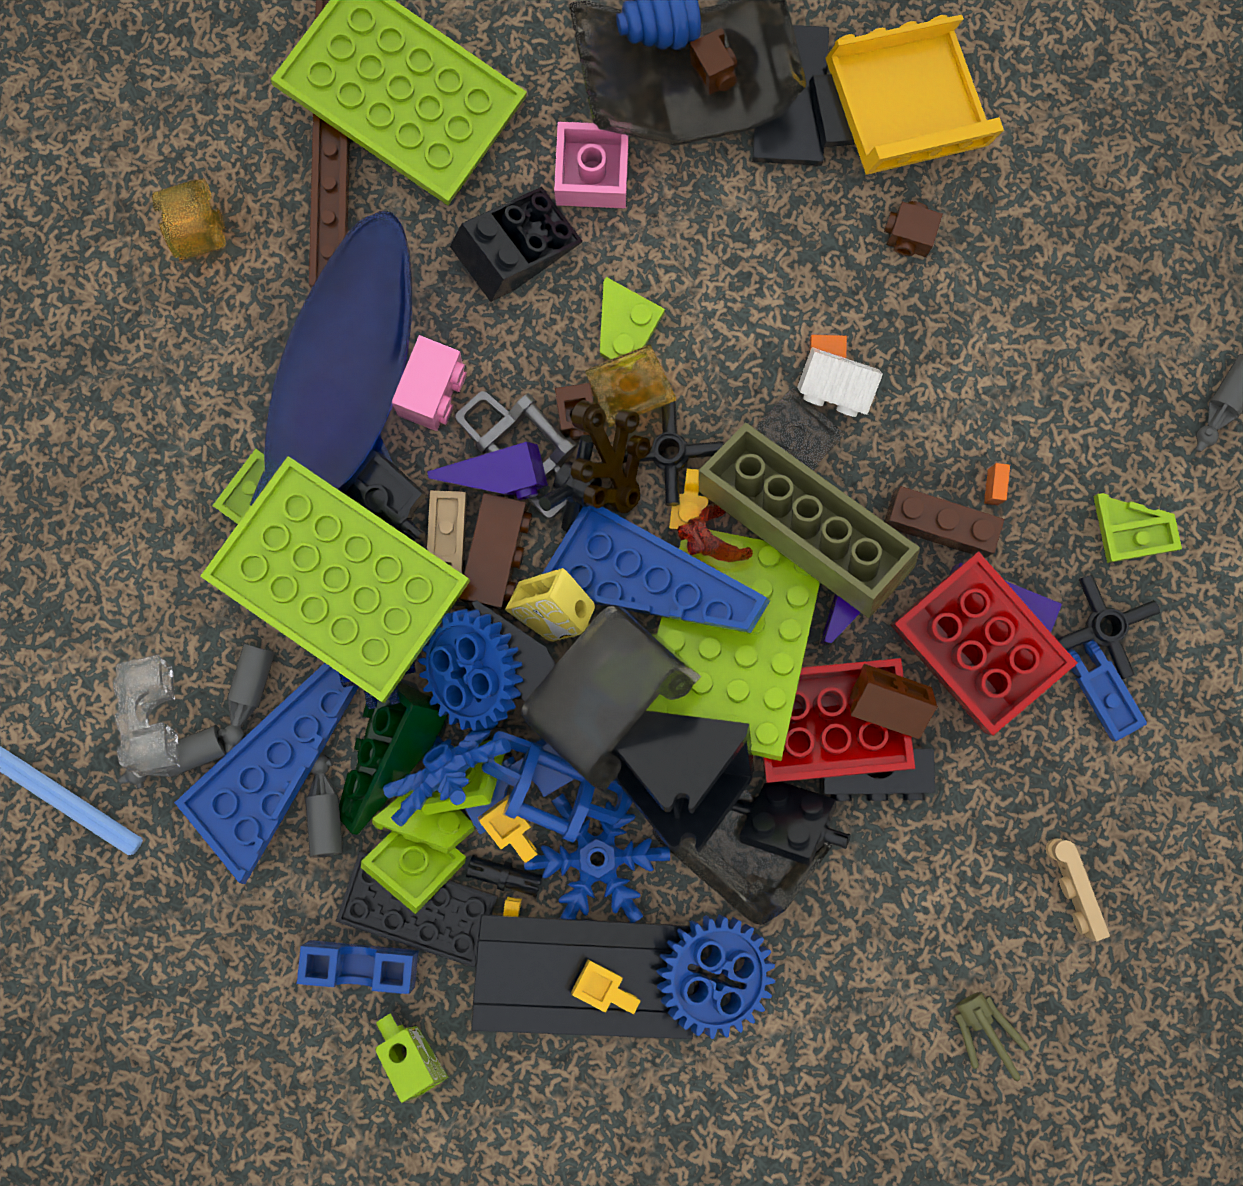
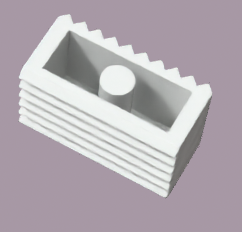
[797,347,883,417]

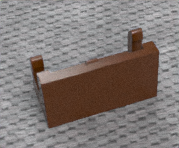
[850,664,938,739]

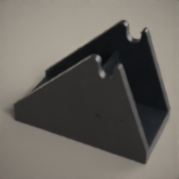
[596,705,754,853]

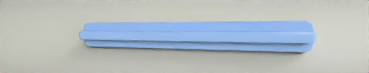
[0,746,143,855]

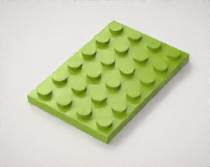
[271,0,527,206]
[200,456,470,703]
[638,526,820,761]

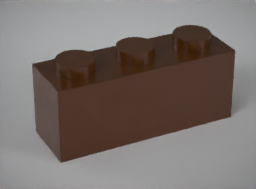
[884,486,1005,558]
[459,493,532,610]

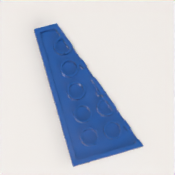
[542,506,770,633]
[174,663,359,884]

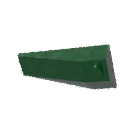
[339,682,448,835]

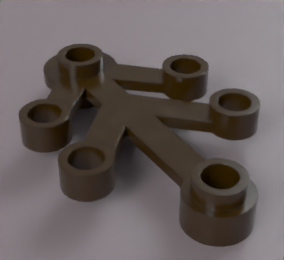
[571,400,650,513]

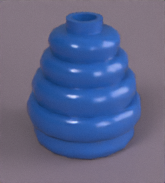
[616,0,701,50]

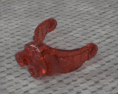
[678,505,753,562]

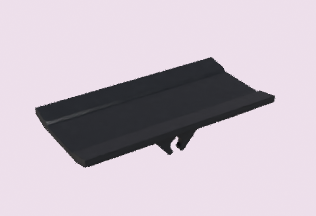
[471,914,696,1039]

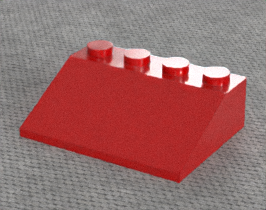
[890,551,1078,736]
[762,658,915,783]

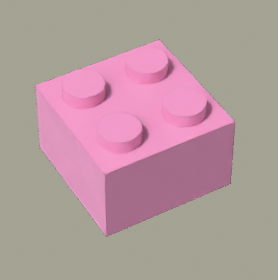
[554,122,629,208]
[392,335,467,431]

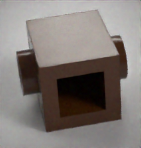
[884,201,943,257]

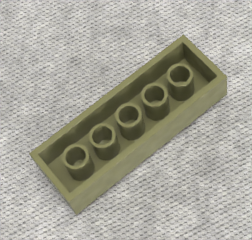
[699,422,920,618]

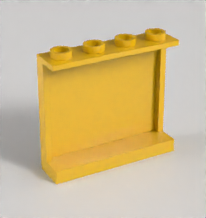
[825,15,1004,175]

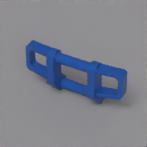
[482,731,628,843]

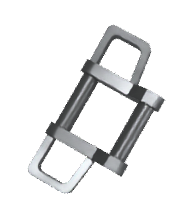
[455,391,578,520]

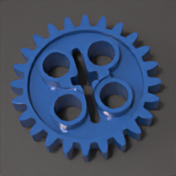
[418,609,523,731]
[657,914,775,1039]

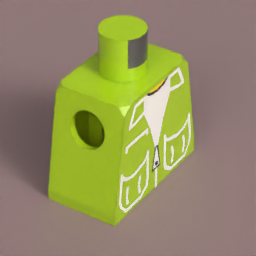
[375,1011,449,1103]

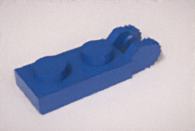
[1067,640,1147,742]

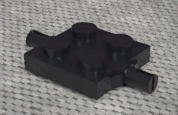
[329,448,427,544]
[731,781,851,866]

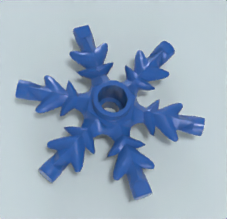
[383,725,511,827]
[524,794,670,923]

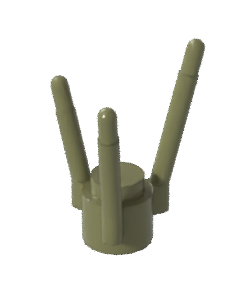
[954,992,1029,1081]

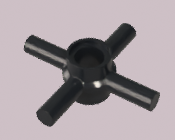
[623,399,724,506]
[539,435,602,532]
[1057,574,1160,679]

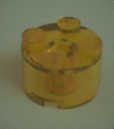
[152,178,226,261]

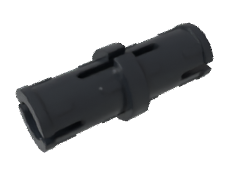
[466,854,542,898]

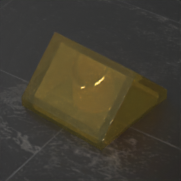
[584,344,676,427]

